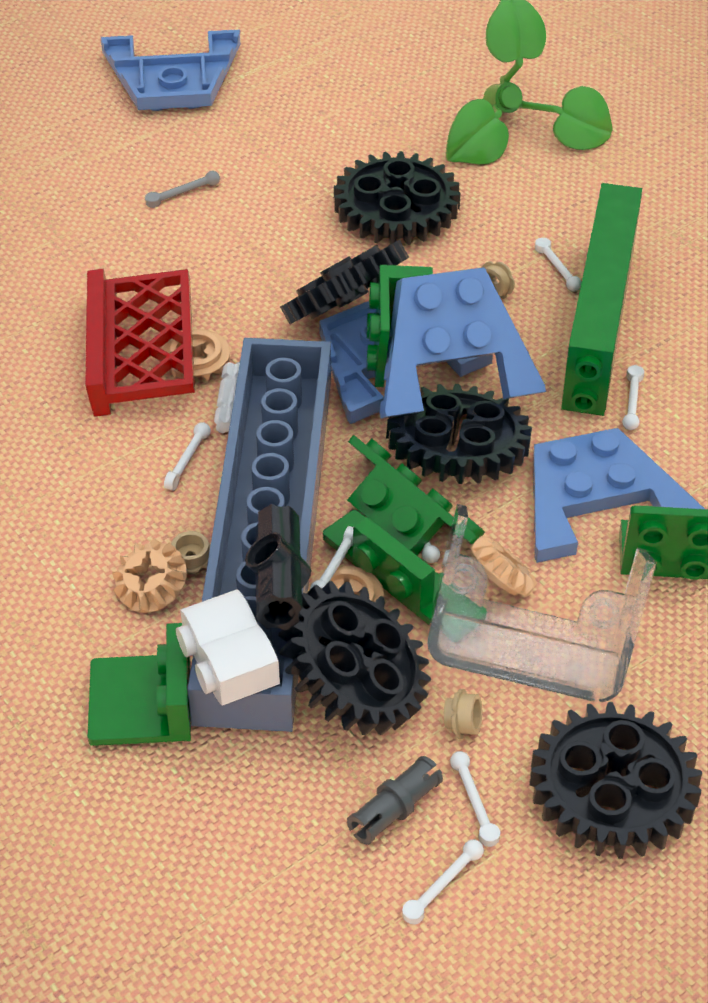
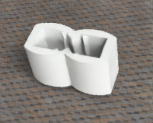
[176,589,280,706]

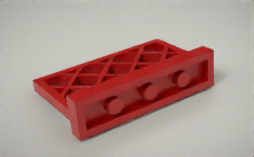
[85,268,195,417]

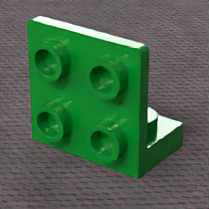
[366,265,433,387]
[619,505,708,580]
[87,623,191,746]

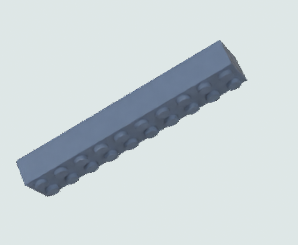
[188,338,331,732]

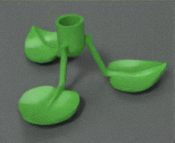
[446,0,613,165]

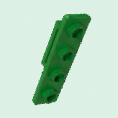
[347,435,485,555]
[323,510,486,643]

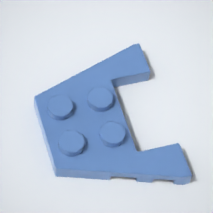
[101,29,241,111]
[379,267,546,419]
[319,301,493,424]
[533,428,705,563]

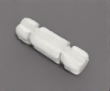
[214,362,240,434]

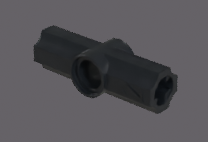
[245,504,312,631]

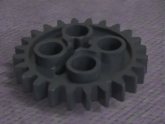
[334,151,461,245]
[280,240,409,324]
[386,384,532,484]
[278,581,431,735]
[529,702,702,859]

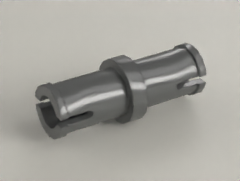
[347,756,443,845]

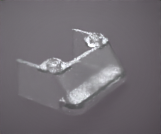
[427,504,656,702]

